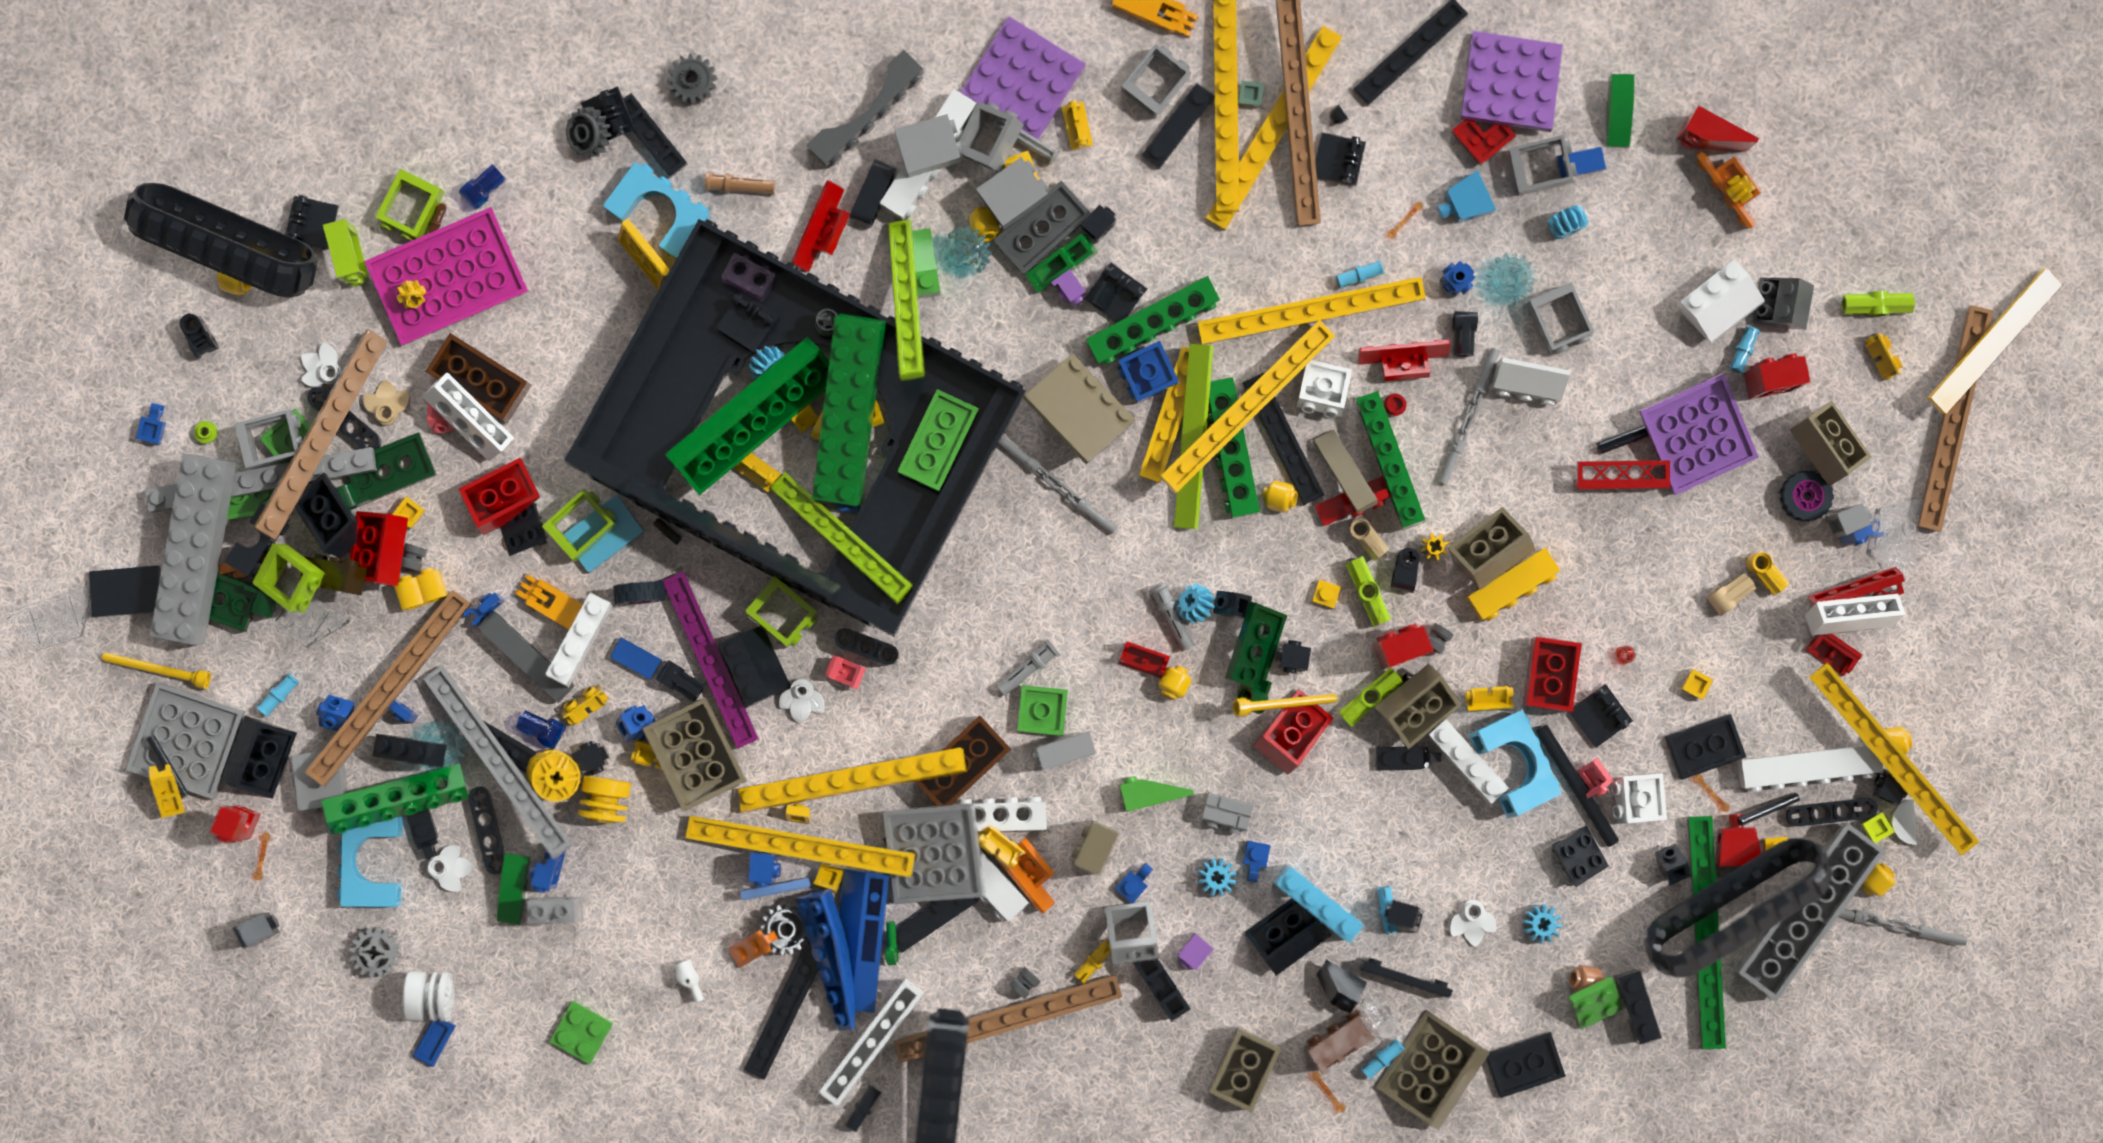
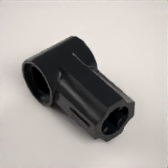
[1452,311,1478,357]
[656,660,705,702]

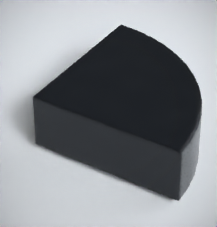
[653,518,682,545]

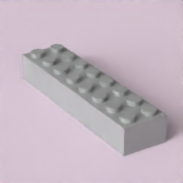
[150,453,237,645]
[1733,823,1886,1001]

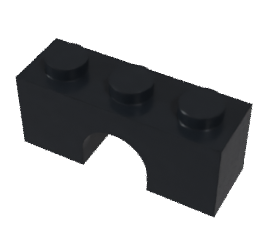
[224,503,290,578]
[373,733,447,768]
[1133,958,1191,1022]
[1614,969,1662,1045]

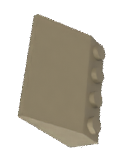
[1022,354,1136,464]
[642,697,747,812]
[1376,1010,1490,1130]

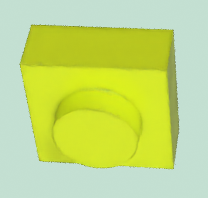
[1861,812,1894,843]

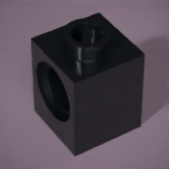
[1081,204,1117,243]

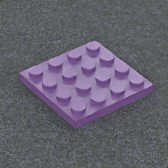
[961,16,1086,140]
[1461,31,1563,132]
[1639,373,1759,495]

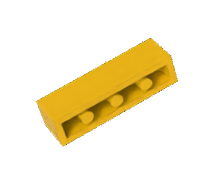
[1465,547,1561,622]

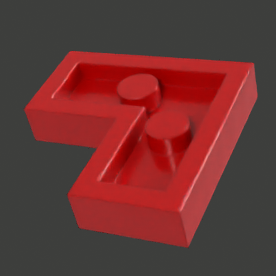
[1451,120,1516,166]

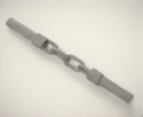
[1439,348,1500,485]
[999,437,1118,534]
[1838,909,1967,946]

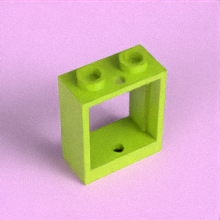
[375,169,445,241]
[323,219,370,287]
[542,489,617,561]
[252,543,325,613]
[744,576,817,648]

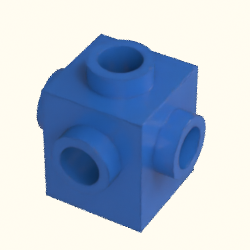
[1440,261,1476,297]
[316,694,355,731]
[616,705,655,743]

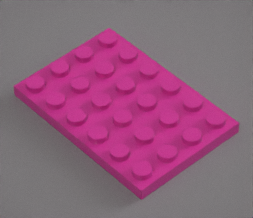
[364,207,529,346]

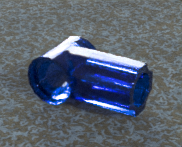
[459,164,507,210]
[516,710,566,749]

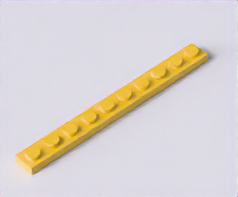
[1214,0,1240,213]
[1206,26,1342,230]
[1197,277,1426,345]
[1159,320,1335,493]
[1808,662,1980,856]
[738,748,966,813]
[686,815,915,877]

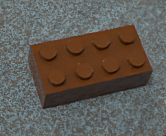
[425,333,532,423]
[914,715,1011,806]

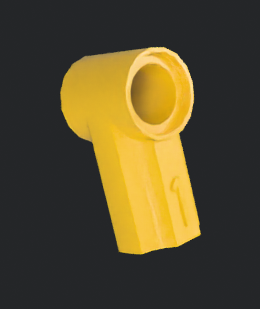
[1746,552,1789,596]

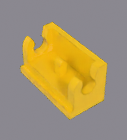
[149,764,185,818]

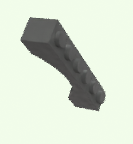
[807,50,924,168]

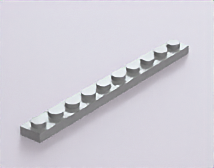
[146,447,377,513]
[423,665,573,859]

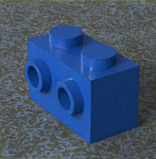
[748,852,781,887]

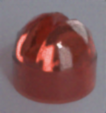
[1616,645,1636,665]

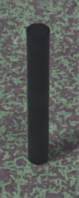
[146,735,190,799]
[1737,793,1800,826]

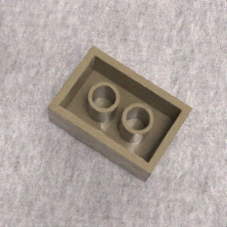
[1789,400,1872,486]
[1447,507,1535,590]
[1375,664,1462,749]
[1071,820,1119,876]
[1208,1026,1281,1113]

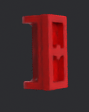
[1805,633,1863,676]
[1118,641,1170,678]

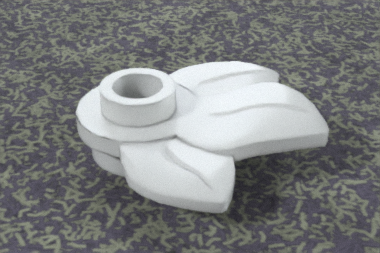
[301,342,342,387]
[779,678,825,724]
[427,845,474,892]
[1450,900,1497,947]

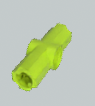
[1841,291,1915,317]
[1345,556,1391,627]
[1338,668,1404,728]

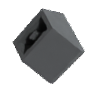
[1752,277,1814,330]

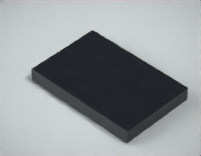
[89,565,161,617]
[1665,714,1747,780]
[1486,1032,1566,1098]

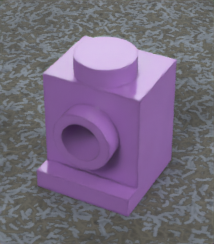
[1051,269,1086,307]

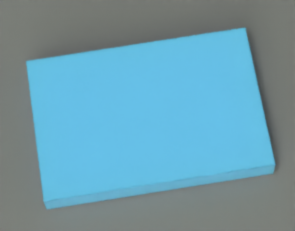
[564,495,645,573]

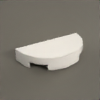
[1890,799,1917,845]

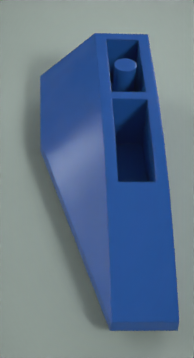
[839,869,890,1013]
[796,888,855,1031]

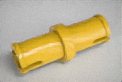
[1074,939,1111,984]

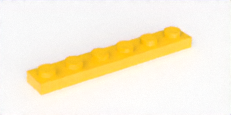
[1139,346,1189,483]

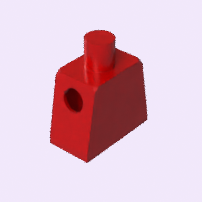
[1715,814,1762,867]

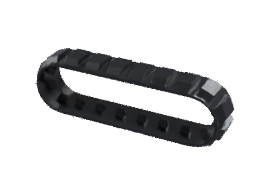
[124,183,317,297]
[1644,838,1833,978]
[915,1008,969,1143]

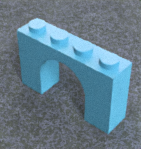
[603,162,711,259]
[1468,709,1562,819]
[337,813,403,907]
[1272,864,1364,943]

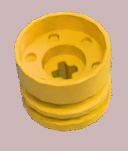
[526,749,580,802]
[577,776,632,824]

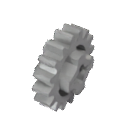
[349,927,402,978]

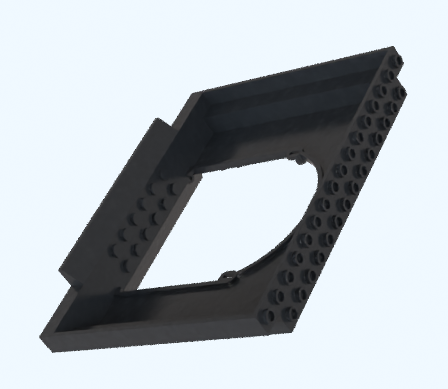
[564,219,1026,638]

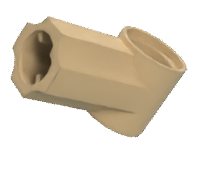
[1350,517,1390,561]
[1707,573,1756,616]

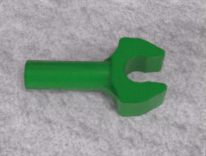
[886,921,899,965]

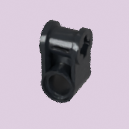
[179,313,219,359]
[1390,548,1420,593]

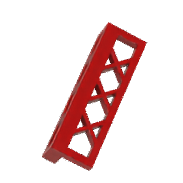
[1574,460,1670,489]
[1807,567,1905,608]

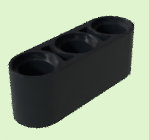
[849,159,897,228]
[835,628,900,665]

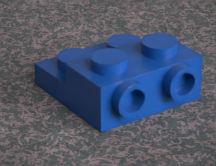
[1117,341,1180,403]
[529,849,566,893]

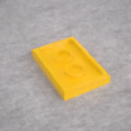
[617,219,670,291]

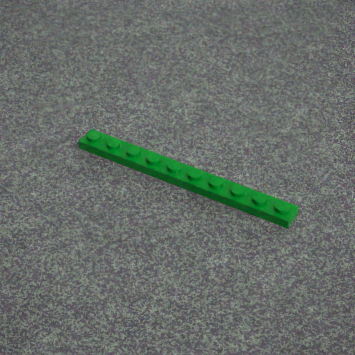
[1688,816,1726,1050]

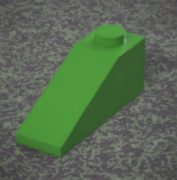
[912,228,941,299]
[1119,776,1194,812]

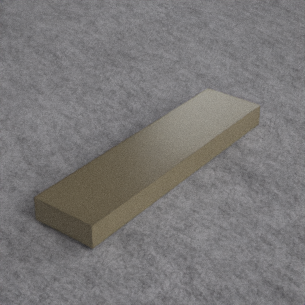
[1314,429,1378,514]

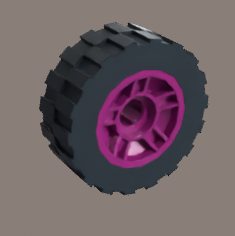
[1779,470,1834,522]
[613,581,666,605]

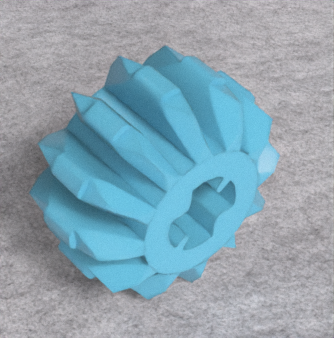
[1548,205,1589,239]
[748,345,785,380]
[1176,584,1215,624]
[1198,858,1237,897]
[1522,904,1563,944]

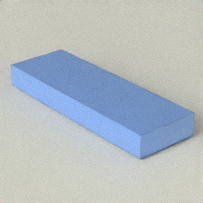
[740,877,812,900]

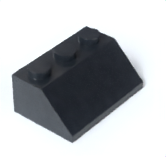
[294,473,358,558]
[719,626,791,707]
[221,715,297,798]
[1244,898,1332,976]

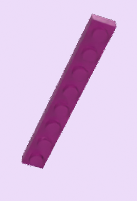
[663,571,759,749]

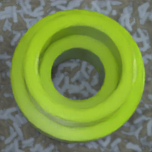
[194,421,218,444]

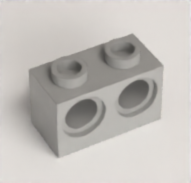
[1826,503,1872,538]

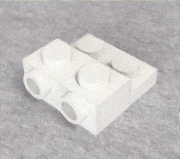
[1296,360,1352,419]
[1610,773,1667,824]

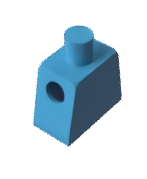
[1437,170,1496,223]

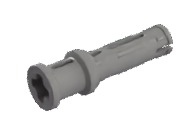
[1148,582,1195,652]
[996,639,1060,696]

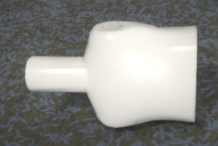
[674,959,704,1003]

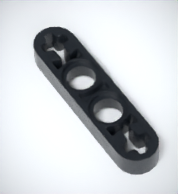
[307,387,382,450]
[469,786,505,875]
[1786,798,1878,826]

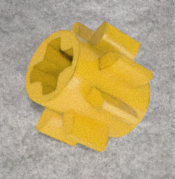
[1726,175,1755,203]
[396,280,426,309]
[1420,533,1449,561]

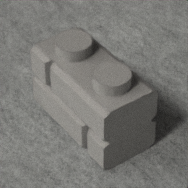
[1201,792,1254,834]

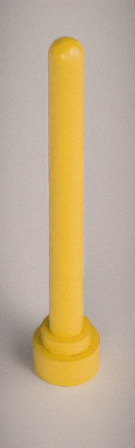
[101,653,211,690]
[1233,694,1337,717]

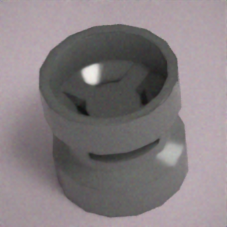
[815,309,837,337]
[401,543,427,571]
[1428,623,1454,654]
[1008,966,1041,999]

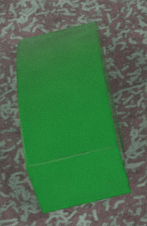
[1606,74,1635,147]
[1025,234,1099,293]
[497,853,531,925]

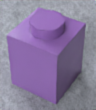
[1177,933,1213,970]

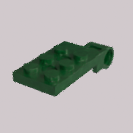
[336,432,437,511]
[209,572,277,632]
[1225,601,1288,714]

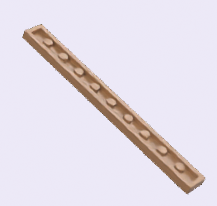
[1276,0,1321,226]
[1916,305,1993,532]
[253,329,388,540]
[305,590,472,787]
[893,974,1122,1063]

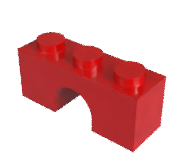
[210,805,261,844]

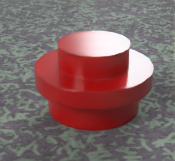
[1383,393,1407,417]

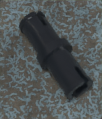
[845,1085,882,1133]

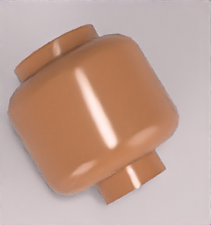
[1569,965,1605,993]

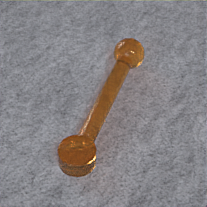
[1388,201,1424,238]
[1694,774,1730,812]
[253,832,271,880]
[1312,1072,1345,1112]

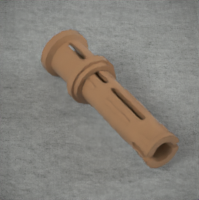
[705,171,775,195]

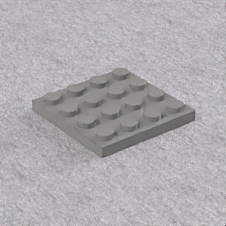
[126,682,246,799]
[883,803,985,904]

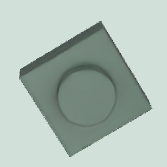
[1238,80,1264,108]

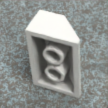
[1680,260,1765,344]
[1491,357,1571,406]

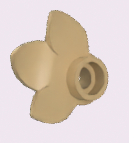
[363,380,410,425]

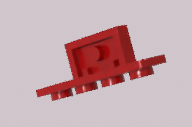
[791,180,850,272]
[1358,340,1451,381]
[1315,476,1390,526]

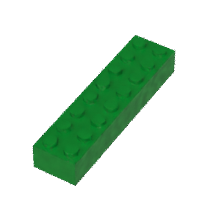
[812,314,886,506]
[665,337,829,496]

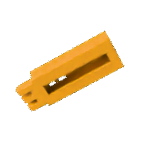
[1112,0,1199,38]
[515,574,583,630]

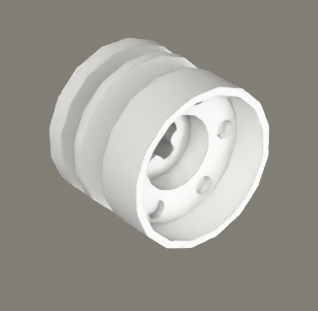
[404,971,455,1022]

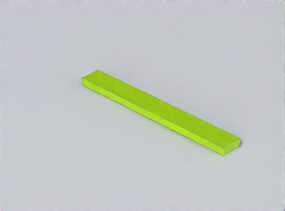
[888,219,924,380]
[1174,344,1214,529]
[769,471,914,604]

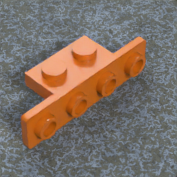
[1696,151,1762,229]
[993,837,1055,914]

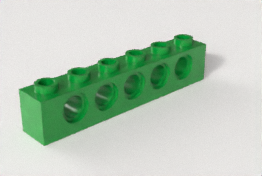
[1085,276,1220,365]
[1207,377,1260,519]
[1356,391,1426,531]
[322,764,469,835]

